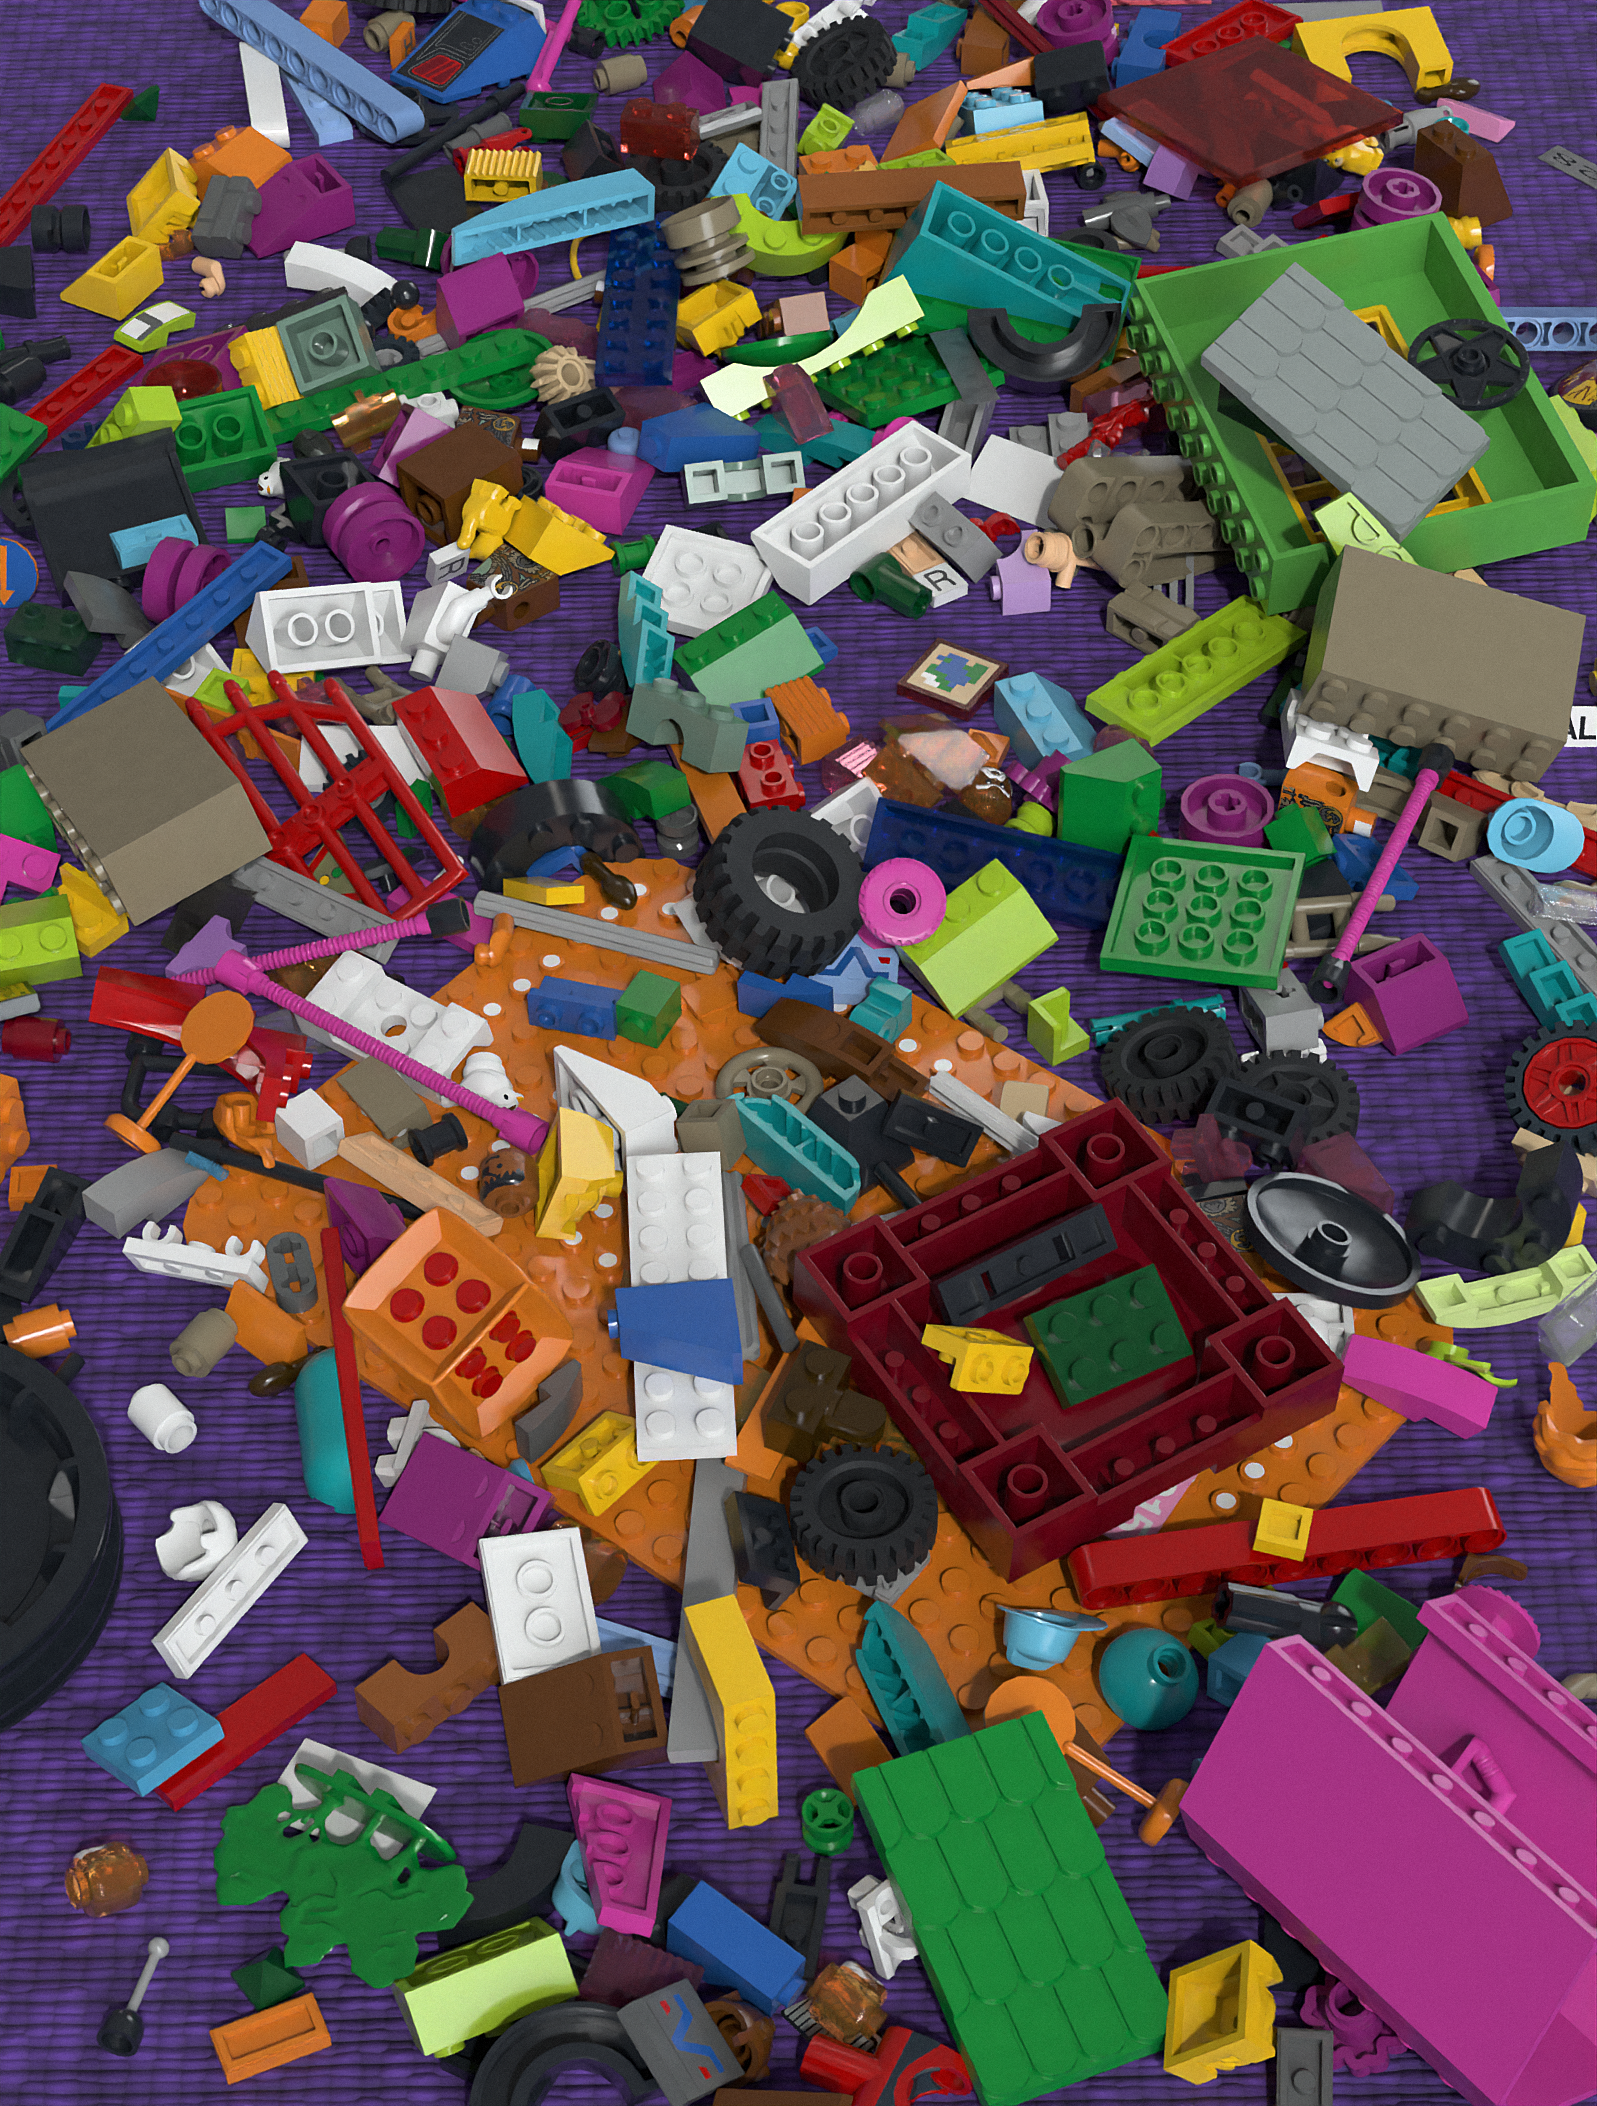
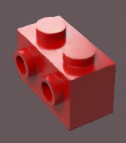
[729,739,806,813]

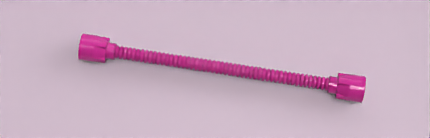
[214,949,550,1155]

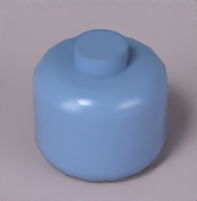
[608,427,641,456]

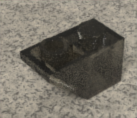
[161,874,258,955]

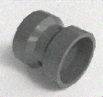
[656,803,699,860]

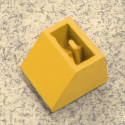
[60,235,164,321]
[503,495,615,576]

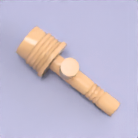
[1024,532,1104,589]

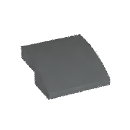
[63,571,152,648]

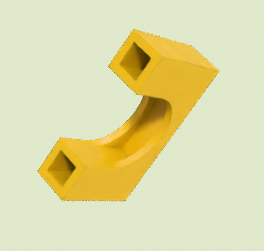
[1291,6,1454,108]
[683,1594,778,1830]

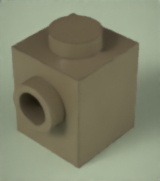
[676,1099,747,1173]

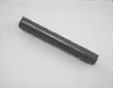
[739,1244,800,1353]

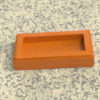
[209,1992,332,2085]

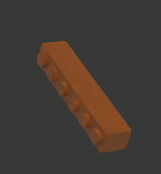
[795,161,1027,235]

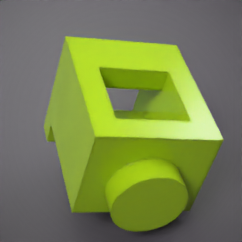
[797,103,855,156]

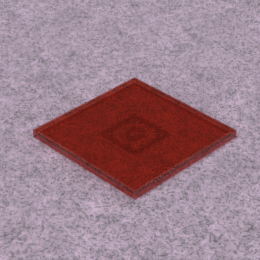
[1097,35,1404,189]

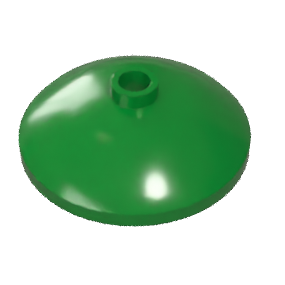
[448,329,553,411]
[721,330,834,367]

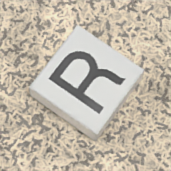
[425,541,470,587]
[912,562,968,608]

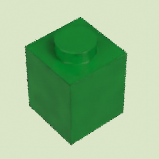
[1263,803,1338,867]
[616,969,682,1049]

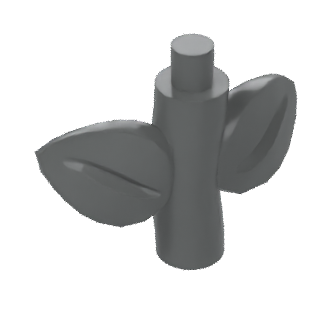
[1081,191,1171,247]

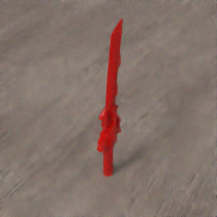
[1056,387,1158,470]

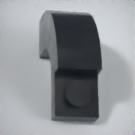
[397,1823,576,1949]

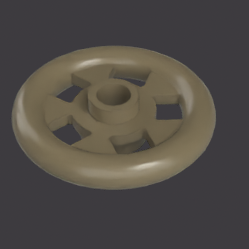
[715,1046,824,1116]

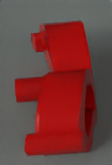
[970,511,1021,543]

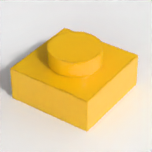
[1252,1498,1314,1561]

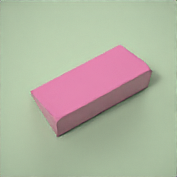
[1437,98,1515,143]

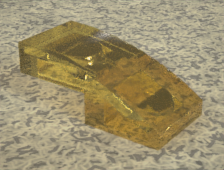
[1323,1616,1413,1696]

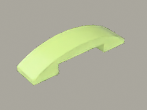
[1414,1244,1597,1328]

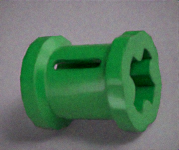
[609,534,656,576]

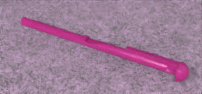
[525,0,583,93]

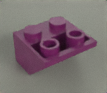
[436,252,525,350]
[1344,932,1469,1056]

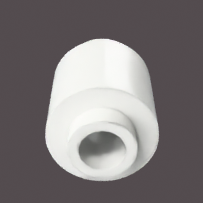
[128,1384,197,1453]

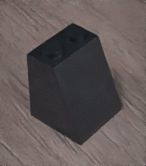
[683,0,795,89]

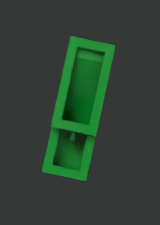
[595,760,691,820]

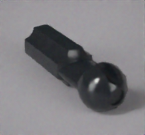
[1211,1582,1358,1651]

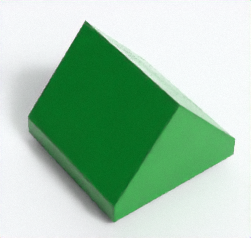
[225,506,268,544]

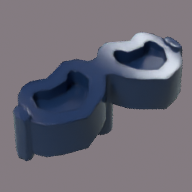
[60,420,105,450]

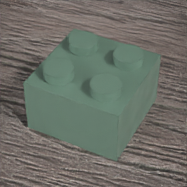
[276,294,382,397]

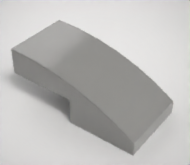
[1216,223,1289,259]

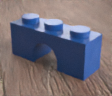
[1111,7,1182,99]

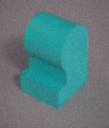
[849,975,912,1043]

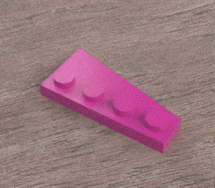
[566,1773,672,1937]

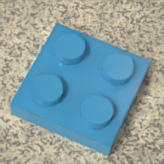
[80,1682,225,1797]

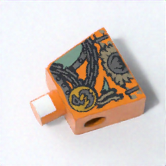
[1278,761,1378,839]

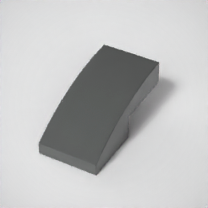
[515,1358,583,1464]

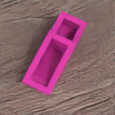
[1340,1334,1498,1440]

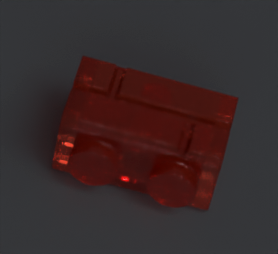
[620,97,700,161]

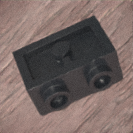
[724,1491,801,1611]

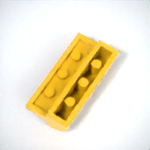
[945,111,1095,173]

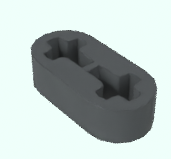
[266,1232,318,1314]

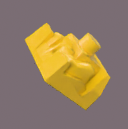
[126,147,200,251]
[658,279,762,360]
[535,1107,623,1240]
[1163,1939,1283,2085]

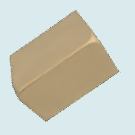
[1000,1080,1049,1126]

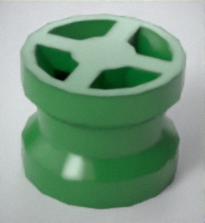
[802,1789,854,1856]

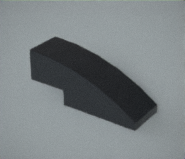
[0,1166,93,1305]

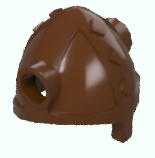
[704,1990,776,2089]

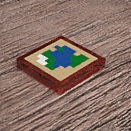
[897,637,1009,722]

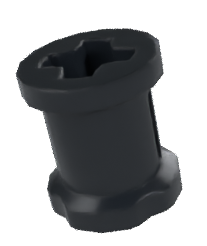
[408,1112,468,1168]

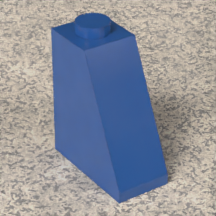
[637,402,762,472]
[607,1278,743,1385]
[666,1880,807,2017]

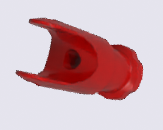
[453,127,532,179]

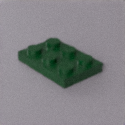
[1023,1263,1194,1410]

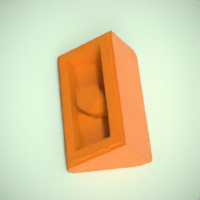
[224,1279,308,1366]
[805,1695,894,1811]

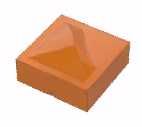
[957,728,1010,774]

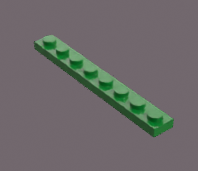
[264,328,533,446]

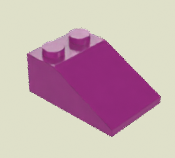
[126,325,249,402]

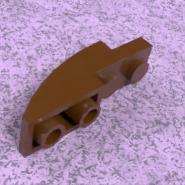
[754,997,931,1108]

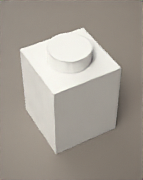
[274,1088,345,1171]

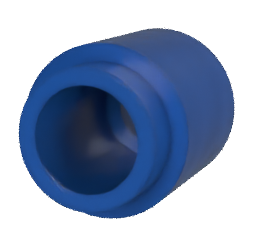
[486,675,537,735]

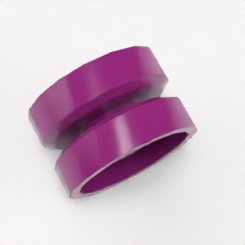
[1037,0,1119,65]
[1350,167,1442,232]
[322,482,425,583]
[142,536,232,624]
[1178,774,1274,849]

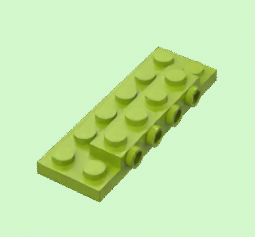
[1085,594,1307,750]

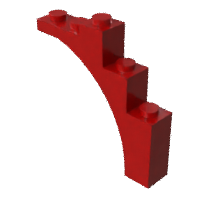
[88,966,314,1123]

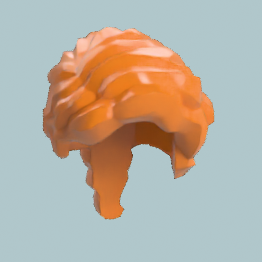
[1532,1362,1597,1488]

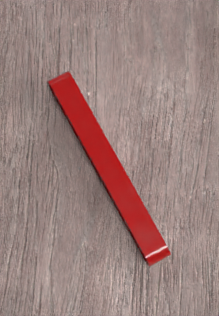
[1067,1487,1507,1610]

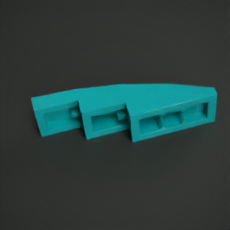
[751,413,876,469]
[618,570,675,689]
[1497,928,1597,1031]

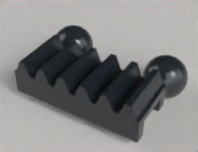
[360,280,420,342]

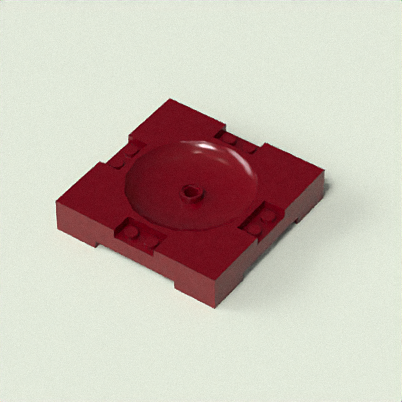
[793,1097,1345,1584]

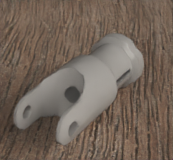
[1372,105,1453,154]

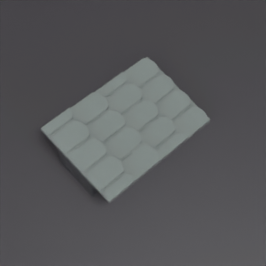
[1201,262,1491,544]

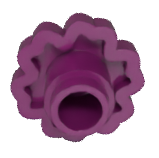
[1004,749,1072,816]
[1300,1972,1408,2077]

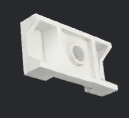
[1280,688,1380,792]
[294,950,494,1106]

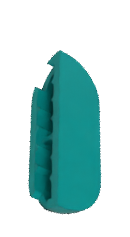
[725,1092,861,1217]
[294,1347,356,1514]
[856,1600,973,1756]

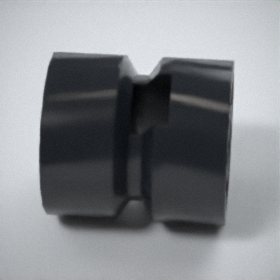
[31,205,91,253]

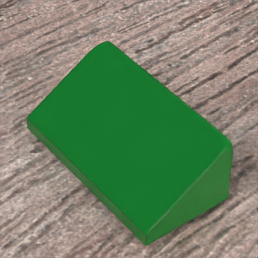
[1330,1568,1429,1673]

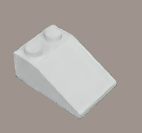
[553,1045,678,1194]

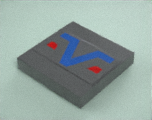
[617,1978,745,2106]

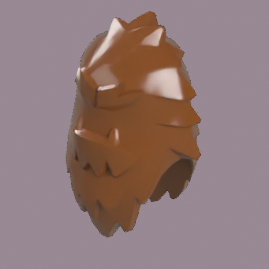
[758,1188,851,1321]

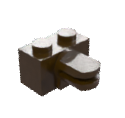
[764,1339,887,1464]

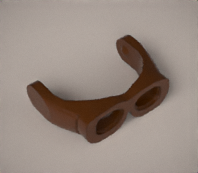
[1451,1552,1528,1594]

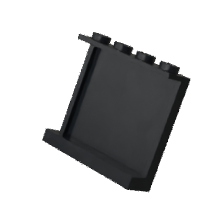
[18,427,215,609]

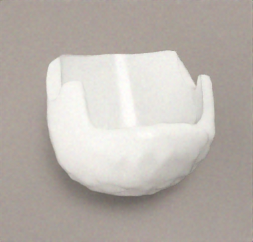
[156,1500,238,1582]

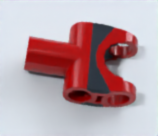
[799,2026,974,2106]

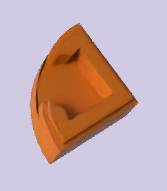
[1322,1002,1384,1048]

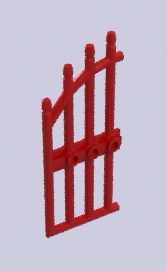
[185,670,469,963]

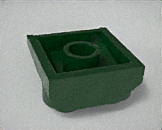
[519,90,599,143]

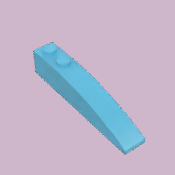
[451,168,655,266]

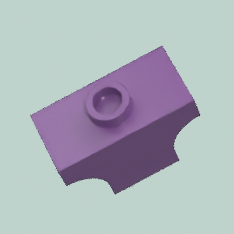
[165,914,248,998]

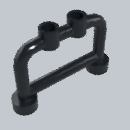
[120,1032,235,1142]

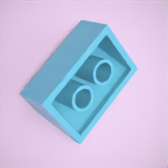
[994,671,1107,773]

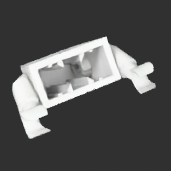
[401,574,513,682]

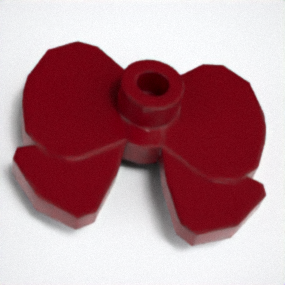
[558,691,627,733]

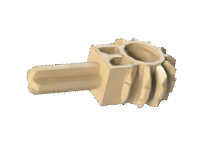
[529,345,645,405]

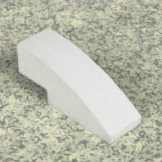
[284,241,397,307]

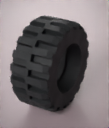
[693,805,868,980]

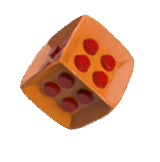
[342,1206,574,1440]

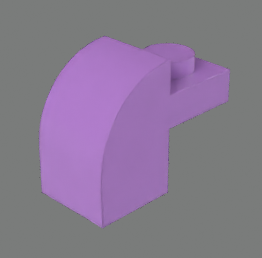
[1143,134,1215,201]

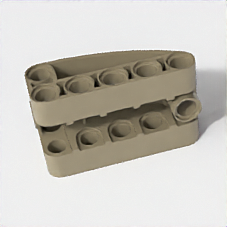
[1047,455,1236,588]

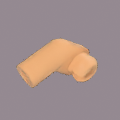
[192,256,226,298]

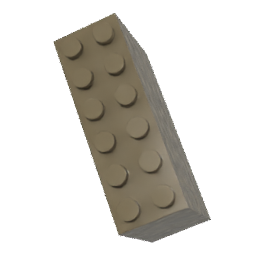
[1296,544,1586,783]
[19,676,273,926]

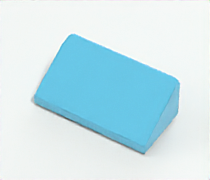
[109,514,199,570]

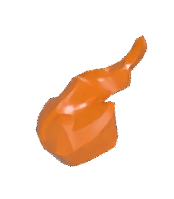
[387,304,438,342]
[213,1091,276,1169]

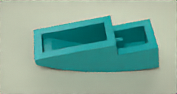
[892,2,968,71]
[512,689,573,784]

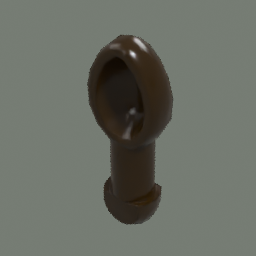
[1416,77,1481,105]
[579,852,638,910]
[248,1345,328,1398]

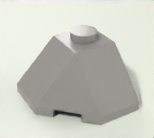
[435,634,510,700]

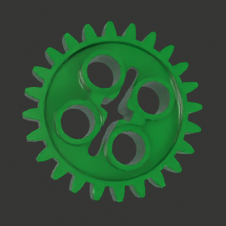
[576,0,686,48]

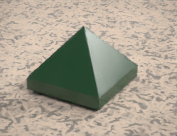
[120,84,160,121]
[230,1945,305,2013]

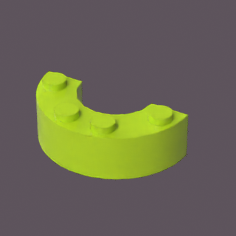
[710,193,850,276]

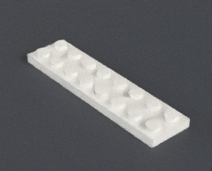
[626,1152,737,1462]

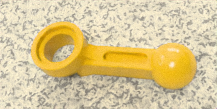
[775,1,809,70]

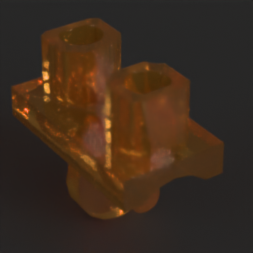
[330,388,402,455]
[860,742,944,827]

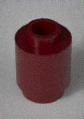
[2,1015,71,1063]

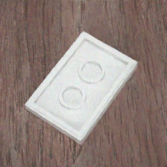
[477,1527,602,1686]

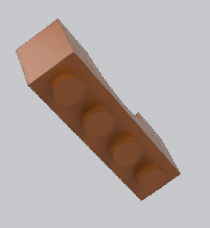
[956,0,1026,76]

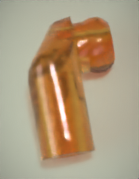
[153,229,194,262]

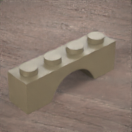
[1328,765,1488,862]

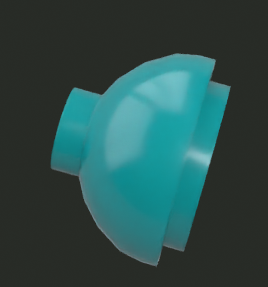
[1099,1628,1199,1731]

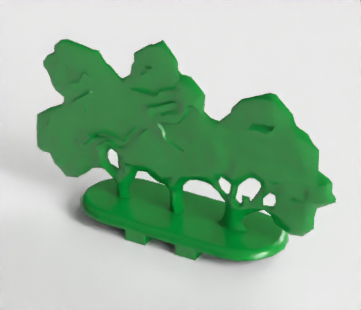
[213,1763,474,1989]

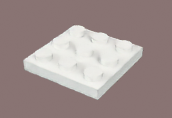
[642,524,774,638]

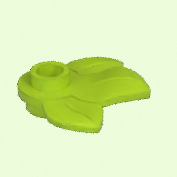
[1423,1341,1518,1388]

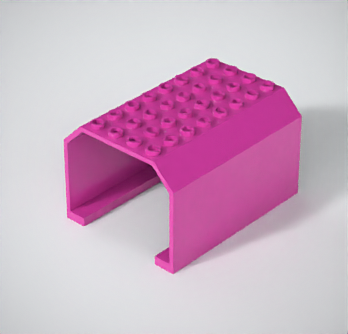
[1178,1594,1597,2106]

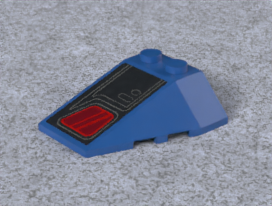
[390,0,560,104]

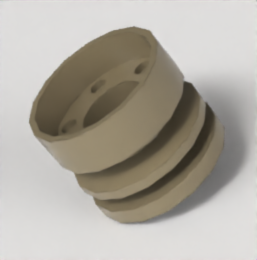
[659,195,756,286]

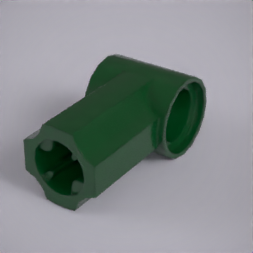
[375,226,449,272]
[849,552,932,620]

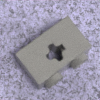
[908,491,1003,583]
[1239,968,1324,1057]

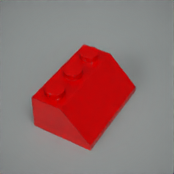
[391,685,529,819]

